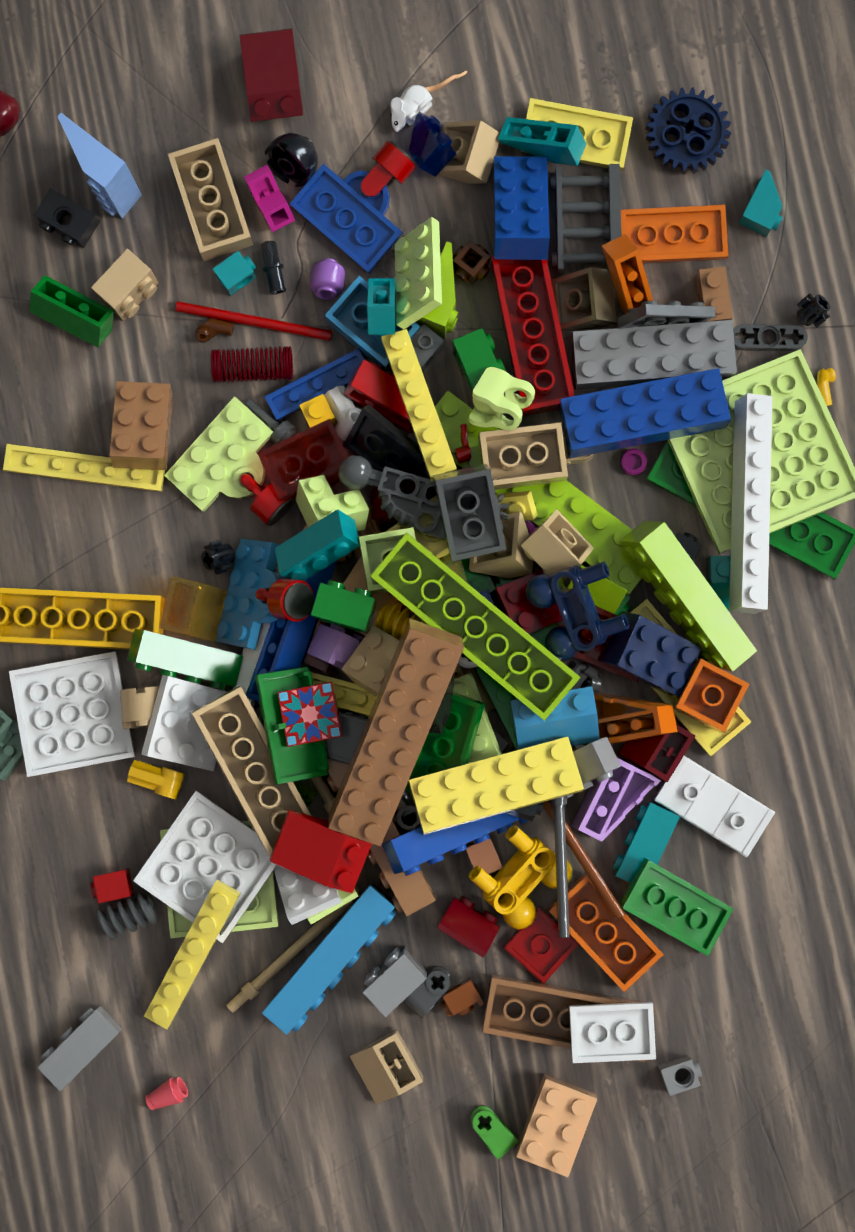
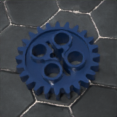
[645,87,731,174]

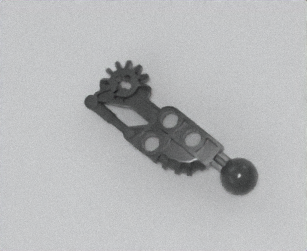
[338,455,509,554]

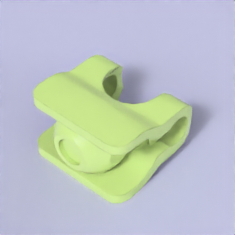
[469,367,535,431]

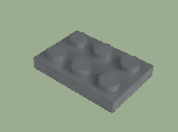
[618,301,716,329]

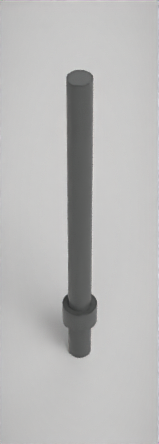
[551,795,570,938]

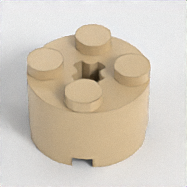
[120,686,159,729]

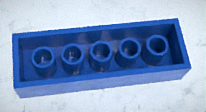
[558,368,731,459]

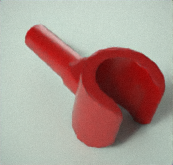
[455,424,472,463]

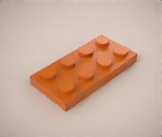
[621,205,728,263]

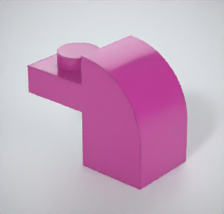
[244,165,295,233]

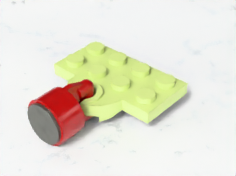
[164,396,294,526]

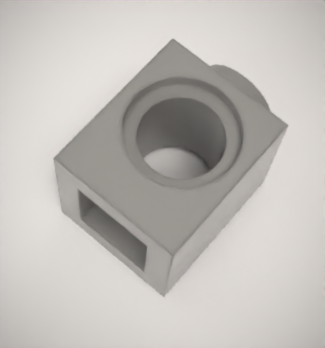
[658,1055,702,1096]

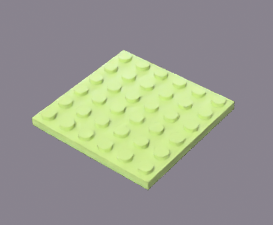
[668,349,855,555]

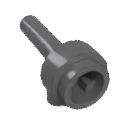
[244,399,299,449]

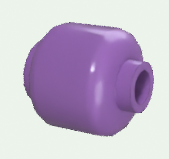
[309,258,345,300]

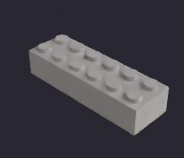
[571,320,737,390]

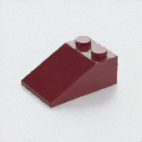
[239,28,303,122]

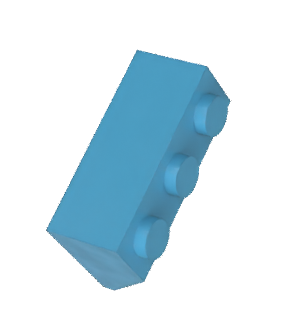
[509,686,599,750]

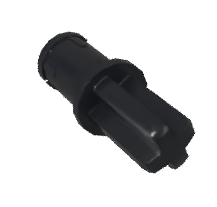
[261,241,286,295]

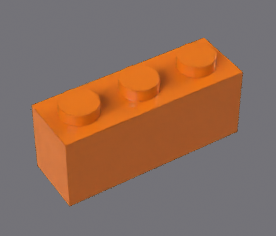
[602,234,653,314]

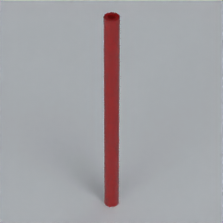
[175,301,332,341]

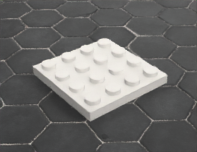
[9,651,135,777]
[133,791,277,943]

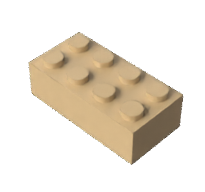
[168,138,253,261]

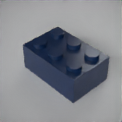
[601,611,701,697]

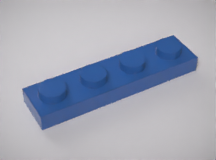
[265,348,365,422]

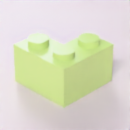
[296,475,369,531]

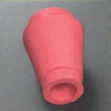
[145,1077,188,1111]

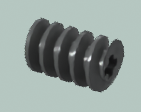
[96,891,158,940]

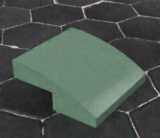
[0,708,24,781]

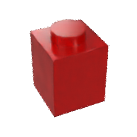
[90,868,135,904]

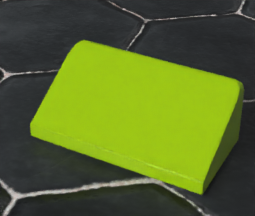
[567,565,628,616]

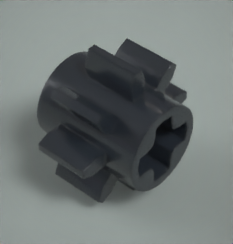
[797,293,830,328]
[201,539,235,575]

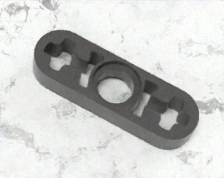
[733,324,808,351]

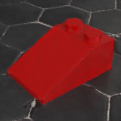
[269,809,372,893]

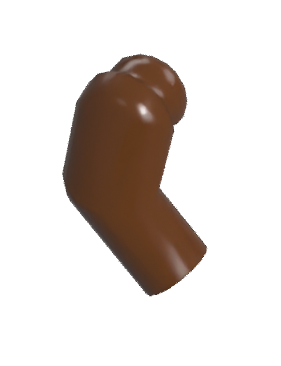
[195,319,234,343]

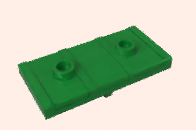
[254,667,329,785]

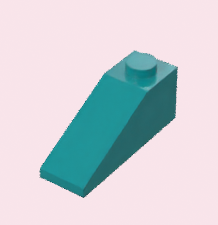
[498,117,586,166]

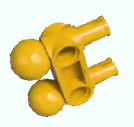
[468,825,572,930]

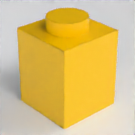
[299,394,337,435]

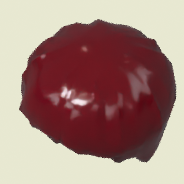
[0,90,20,137]

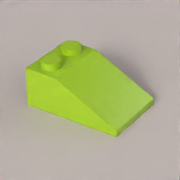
[416,241,458,338]

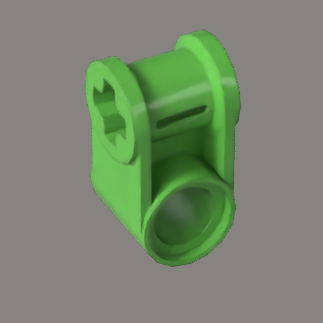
[470,1105,520,1160]

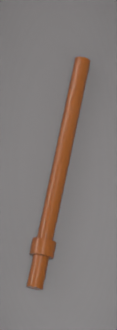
[542,800,625,920]

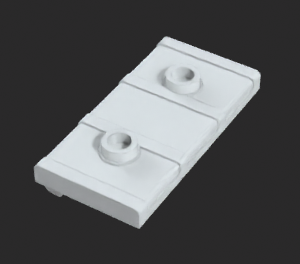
[654,756,775,858]

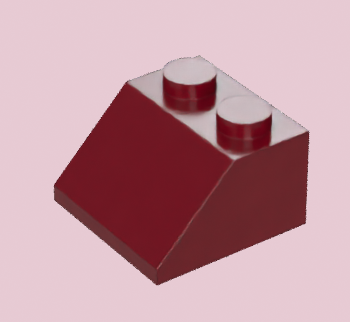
[437,895,500,958]

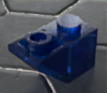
[409,111,456,177]

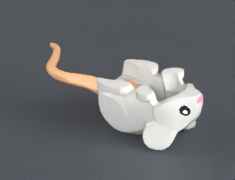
[390,71,467,132]

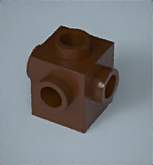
[453,240,491,284]

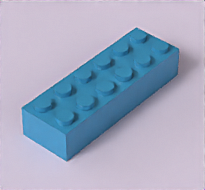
[262,882,396,1035]

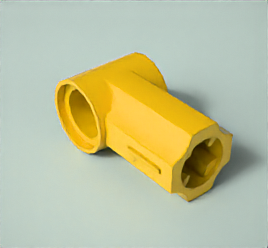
[127,760,185,800]

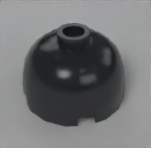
[265,133,318,187]

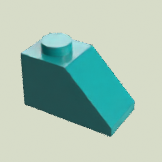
[739,170,783,237]
[367,278,395,336]
[706,556,731,611]

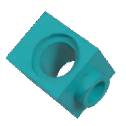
[213,251,256,296]

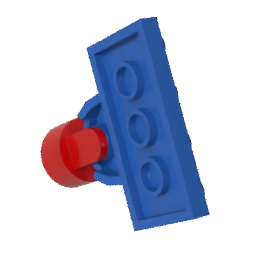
[290,140,416,274]

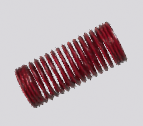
[211,346,293,383]

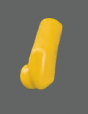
[816,368,836,406]

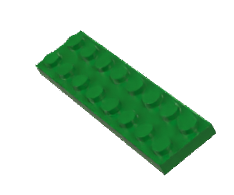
[646,440,855,580]

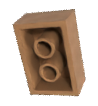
[109,381,173,470]

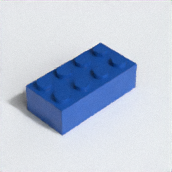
[493,156,550,260]

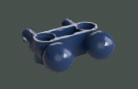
[525,561,629,660]

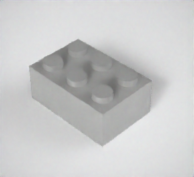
[362,946,427,1017]

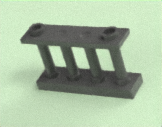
[550,164,621,275]

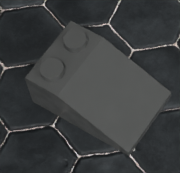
[432,464,506,562]

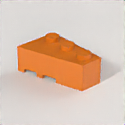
[591,692,678,744]

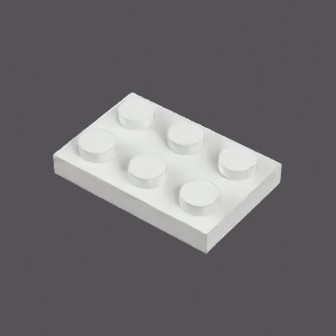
[274,865,342,925]
[569,1002,656,1063]

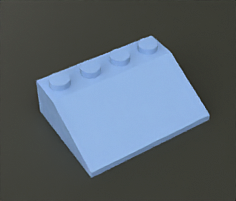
[58,113,142,219]

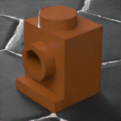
[441,977,484,1017]

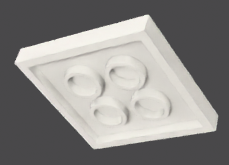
[141,675,227,771]

